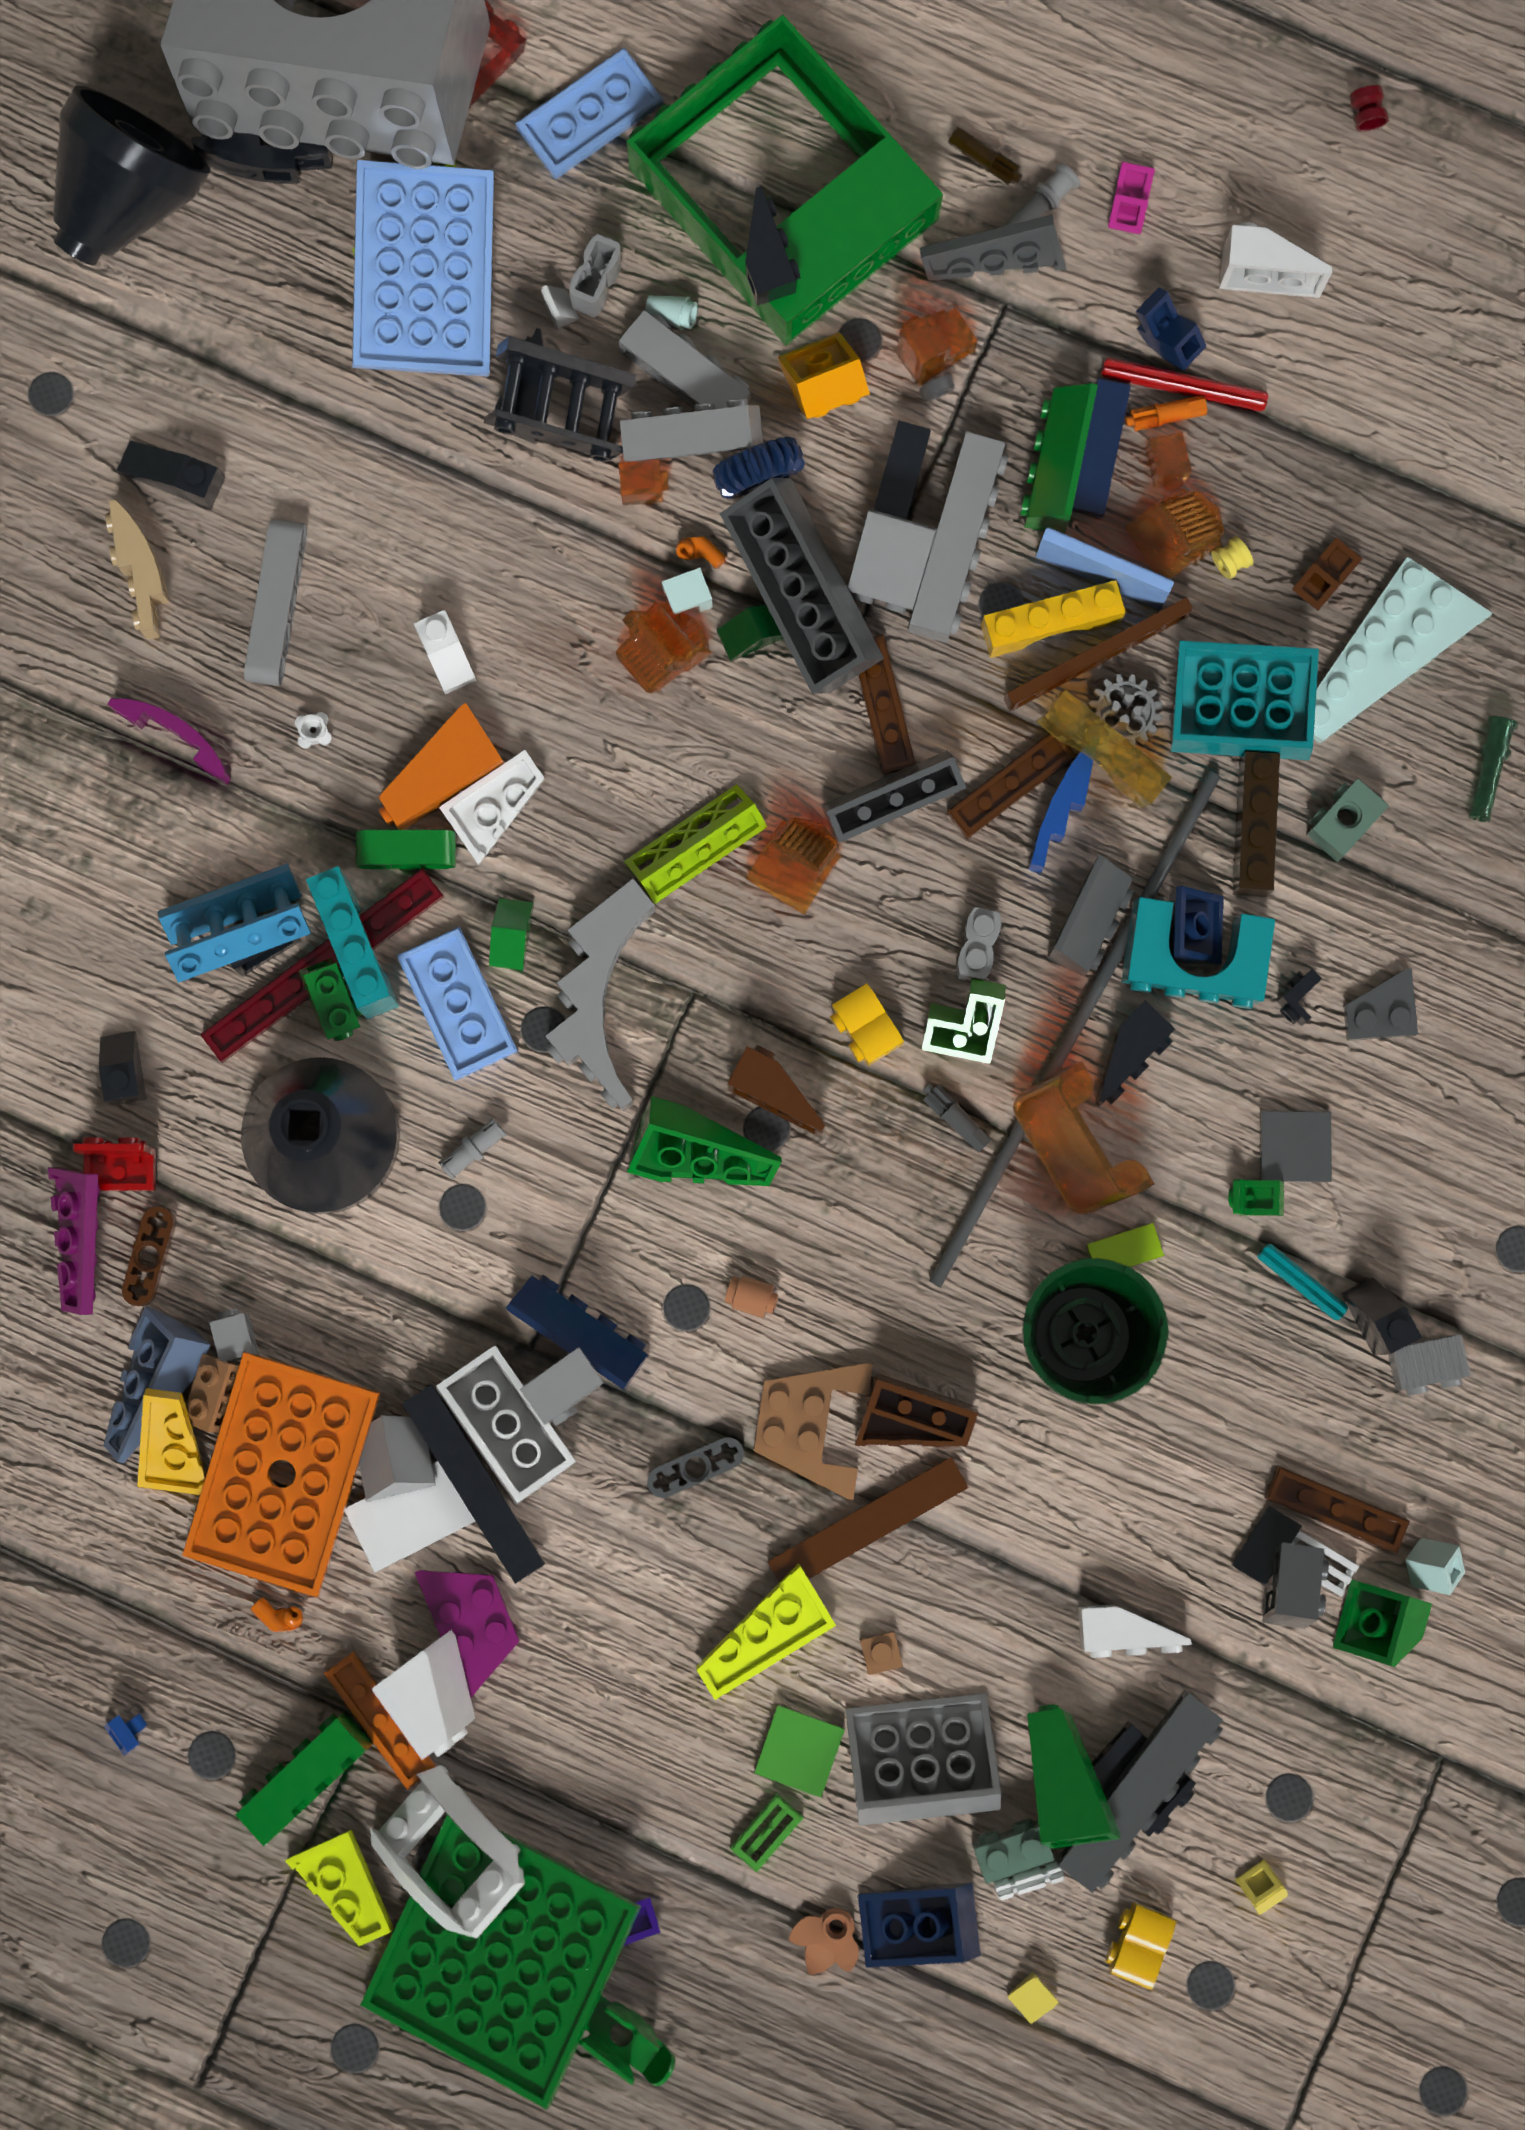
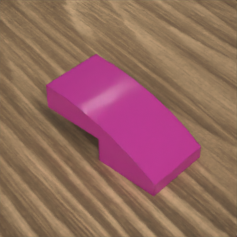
[1108,162,1155,235]

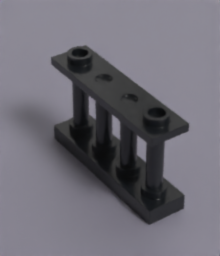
[484,336,636,462]

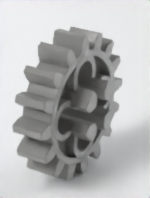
[1087,674,1163,750]

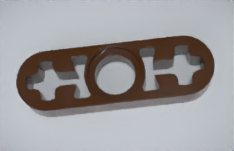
[122,1207,176,1306]

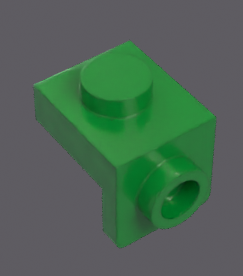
[1228,1179,1284,1216]

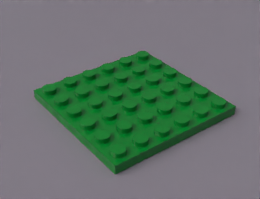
[360,1814,641,2109]

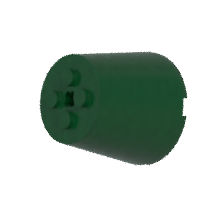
[1022,1258,1169,1404]

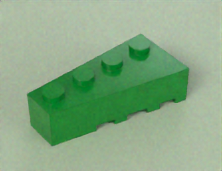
[235,1712,374,1847]

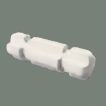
[994,1861,1064,1900]

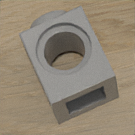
[209,1308,259,1362]

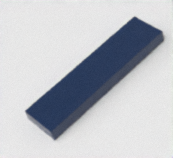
[1072,379,1131,518]

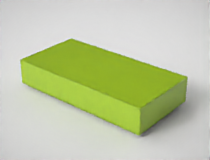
[1086,1223,1164,1267]

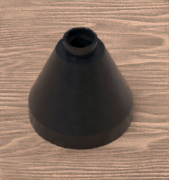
[53,85,211,266]
[241,1057,400,1214]

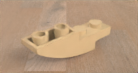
[105,500,169,640]

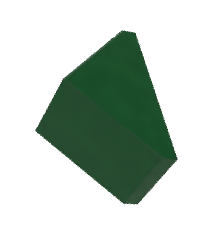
[716,605,784,662]

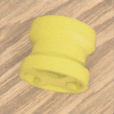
[1211,536,1254,580]

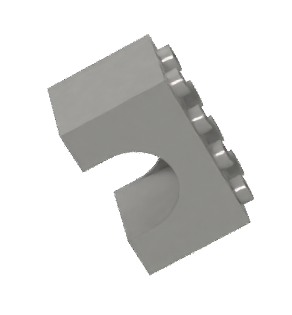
[160,0,490,169]

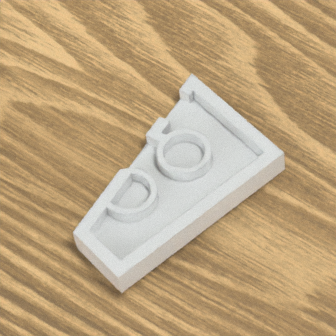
[439,750,545,866]

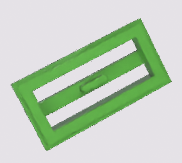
[730,1793,804,1873]

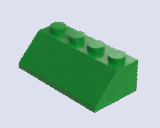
[1020,383,1098,534]

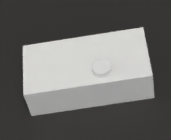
[436,1345,576,1505]

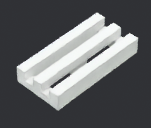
[1292,1531,1359,1597]

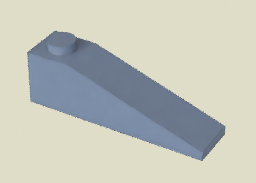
[103,1306,210,1463]

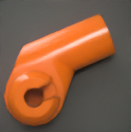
[676,536,728,569]
[250,1597,303,1632]

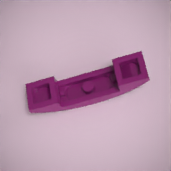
[107,698,231,785]

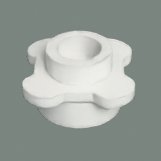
[295,712,332,749]

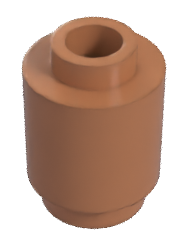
[725,1275,779,1319]

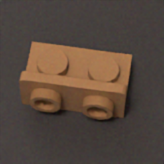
[186,1354,240,1433]

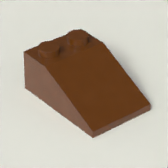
[727,1045,825,1138]

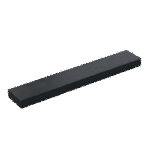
[402,1384,546,1584]

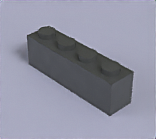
[821,751,966,843]

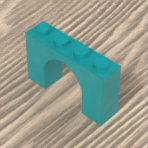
[306,866,400,1020]
[1121,897,1276,1009]

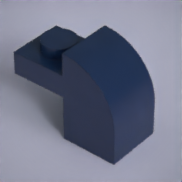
[1136,287,1207,370]

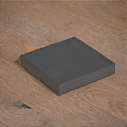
[1260,1111,1332,1182]

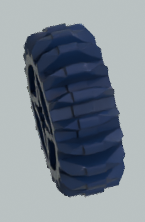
[713,436,805,499]

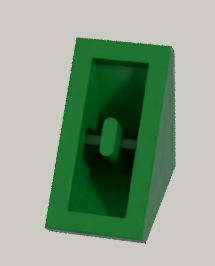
[489,898,534,971]

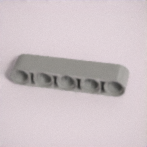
[244,519,307,686]

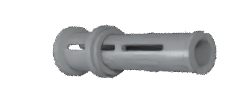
[1004,163,1080,226]

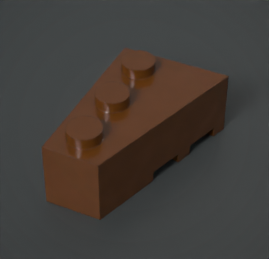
[854,1373,978,1447]

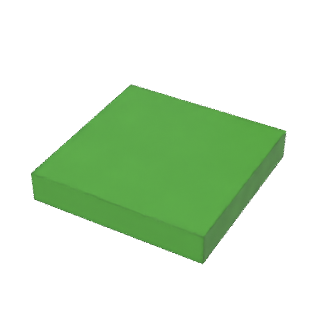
[754,1704,845,1798]

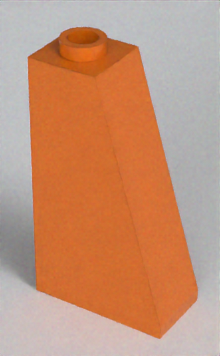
[378,703,504,830]

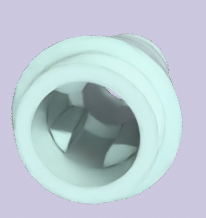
[645,295,698,331]

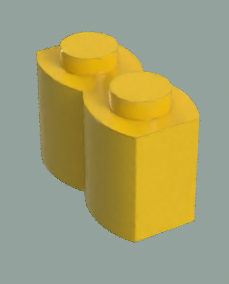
[830,983,904,1066]
[1105,1902,1177,1990]

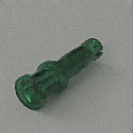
[1468,716,1518,823]

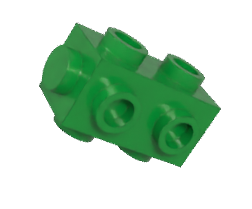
[299,958,362,1041]

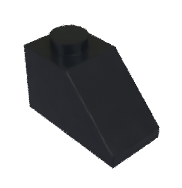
[99,1031,147,1106]

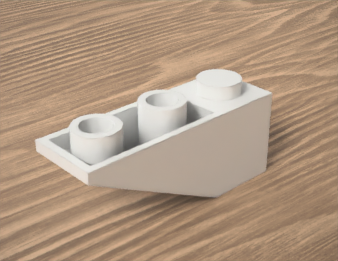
[1078,1604,1191,1658]

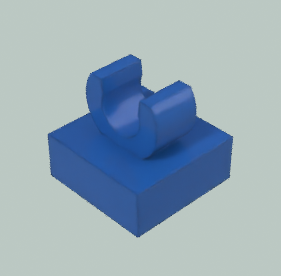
[104,1714,147,1756]

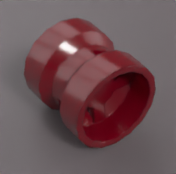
[1349,85,1389,132]

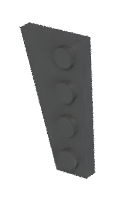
[920,214,1066,281]

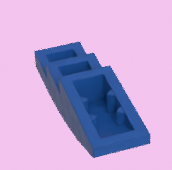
[1028,737,1098,873]

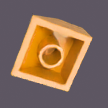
[777,332,870,419]

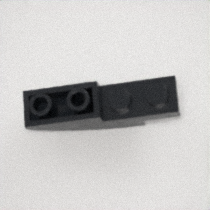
[192,132,333,184]

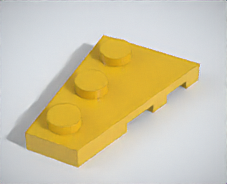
[137,1388,206,1495]

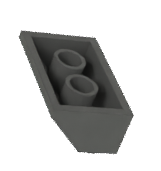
[1047,855,1134,977]

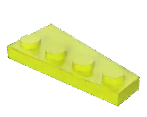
[695,1563,836,1700]

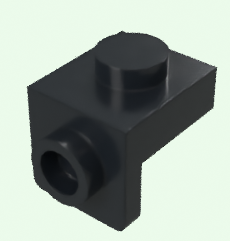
[1277,969,1322,1026]

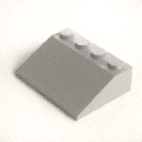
[846,1693,1001,1826]

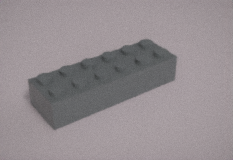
[720,477,884,694]

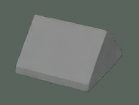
[359,1416,436,1502]

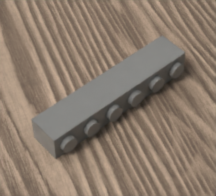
[908,431,1009,643]

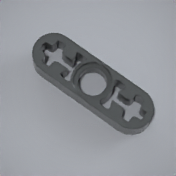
[647,1437,744,1498]

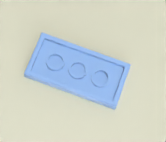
[515,48,664,180]
[1036,528,1174,611]
[397,926,518,1081]

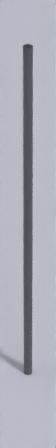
[929,771,1221,1288]

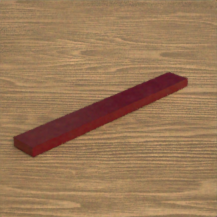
[200,868,444,1063]

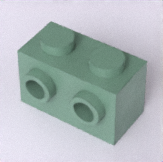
[971,1819,1054,1884]

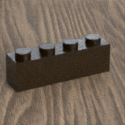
[1233,752,1280,897]

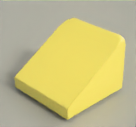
[1235,1859,1288,1915]
[1007,1971,1059,2024]

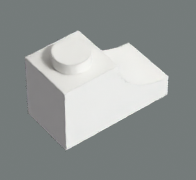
[413,610,476,694]

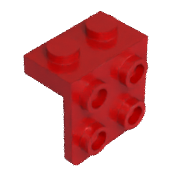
[73,1137,156,1191]

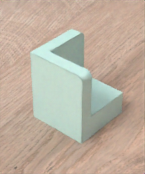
[662,568,713,614]
[1405,1538,1465,1595]

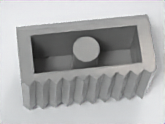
[1388,1334,1471,1396]

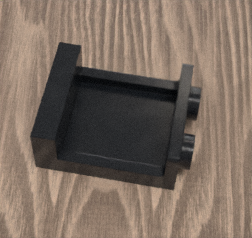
[1091,1721,1196,1837]

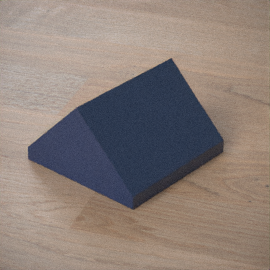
[1169,886,1224,965]

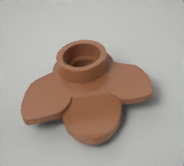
[789,1908,859,1975]

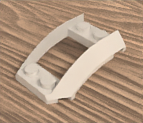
[370,1765,524,1938]

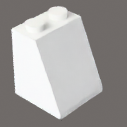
[372,1630,475,1760]

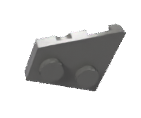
[1343,968,1418,1041]

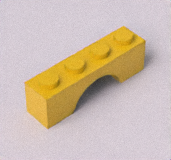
[981,580,1126,658]

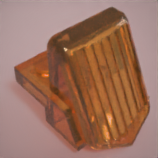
[1125,488,1224,579]
[616,602,712,693]
[746,817,842,915]

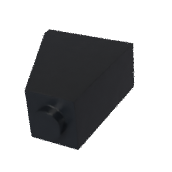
[1341,1277,1422,1356]

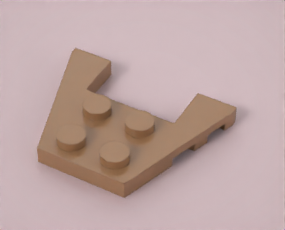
[754,1363,873,1500]

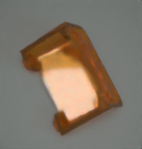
[1013,1061,1155,1215]

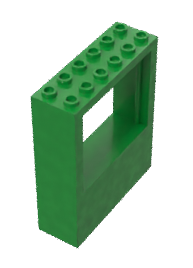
[627,14,943,346]

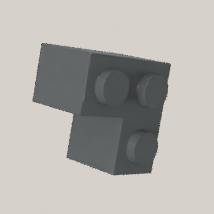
[1262,1542,1329,1629]

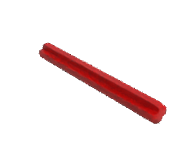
[1102,357,1268,411]

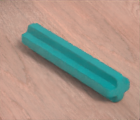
[1257,1244,1348,1321]

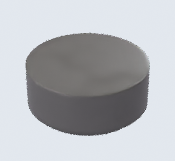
[919,374,955,402]

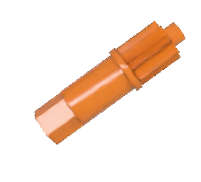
[1125,395,1207,432]

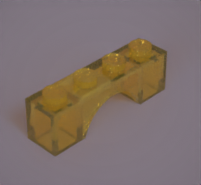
[1036,689,1172,808]

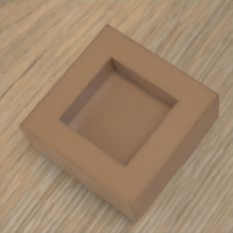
[860,1631,903,1675]

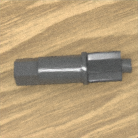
[923,1084,992,1153]

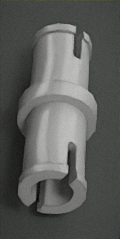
[438,1118,506,1179]

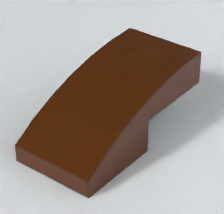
[1292,537,1363,611]

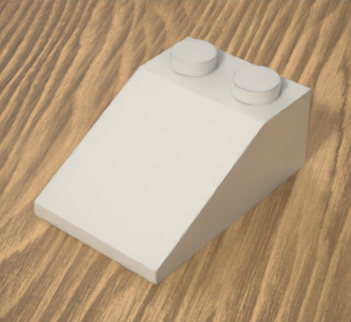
[1219,222,1332,298]

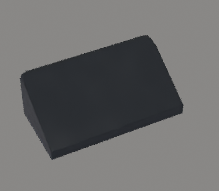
[1232,1506,1302,1586]

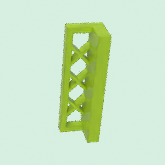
[624,784,767,905]

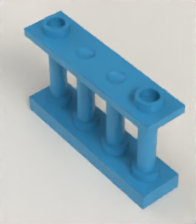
[157,863,311,983]

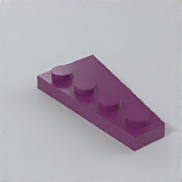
[48,1167,100,1315]

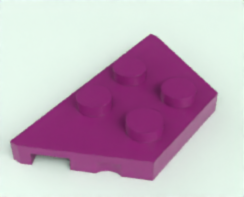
[415,1570,520,1698]

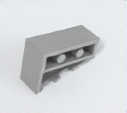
[520,1347,604,1426]

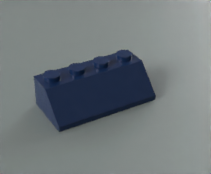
[505,1274,649,1390]

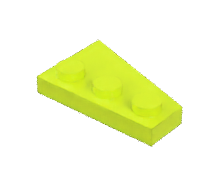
[284,1829,394,1946]

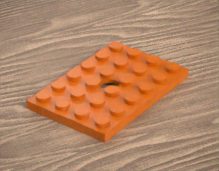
[182,1352,381,1597]

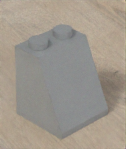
[848,510,937,614]

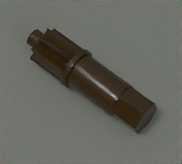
[948,127,1023,185]

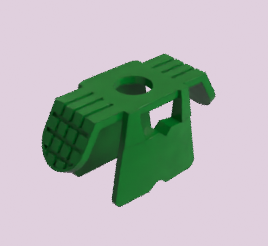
[579,1994,675,2086]

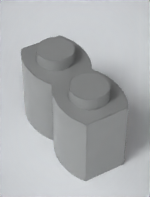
[570,234,622,318]
[956,907,1001,983]

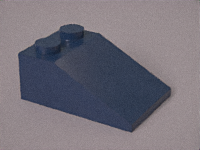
[858,1882,981,1968]

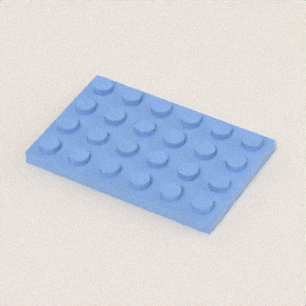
[352,160,494,377]

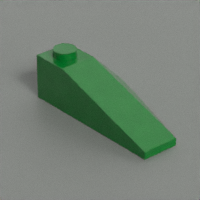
[627,1096,782,1186]

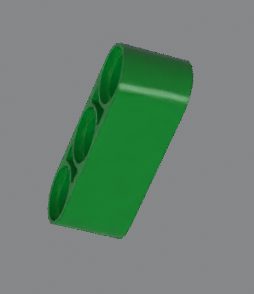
[355,830,456,870]

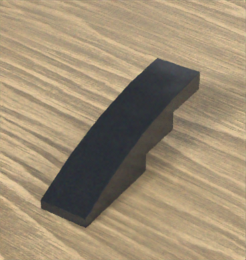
[874,420,931,520]

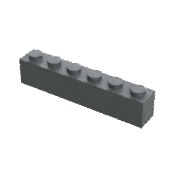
[1055,1689,1223,1893]

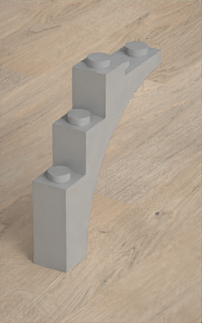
[545,879,656,1112]

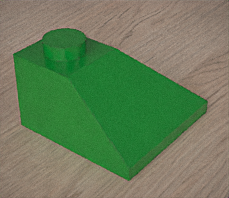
[1332,1580,1432,1667]

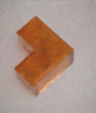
[897,307,978,387]

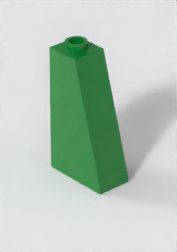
[1027,1704,1121,1849]

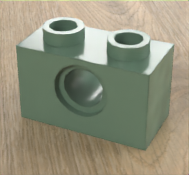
[1307,778,1389,862]

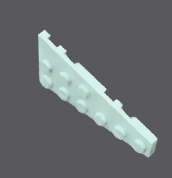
[1314,557,1493,744]

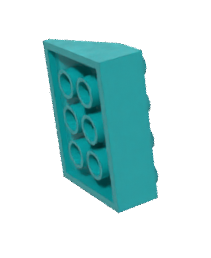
[1171,641,1319,760]

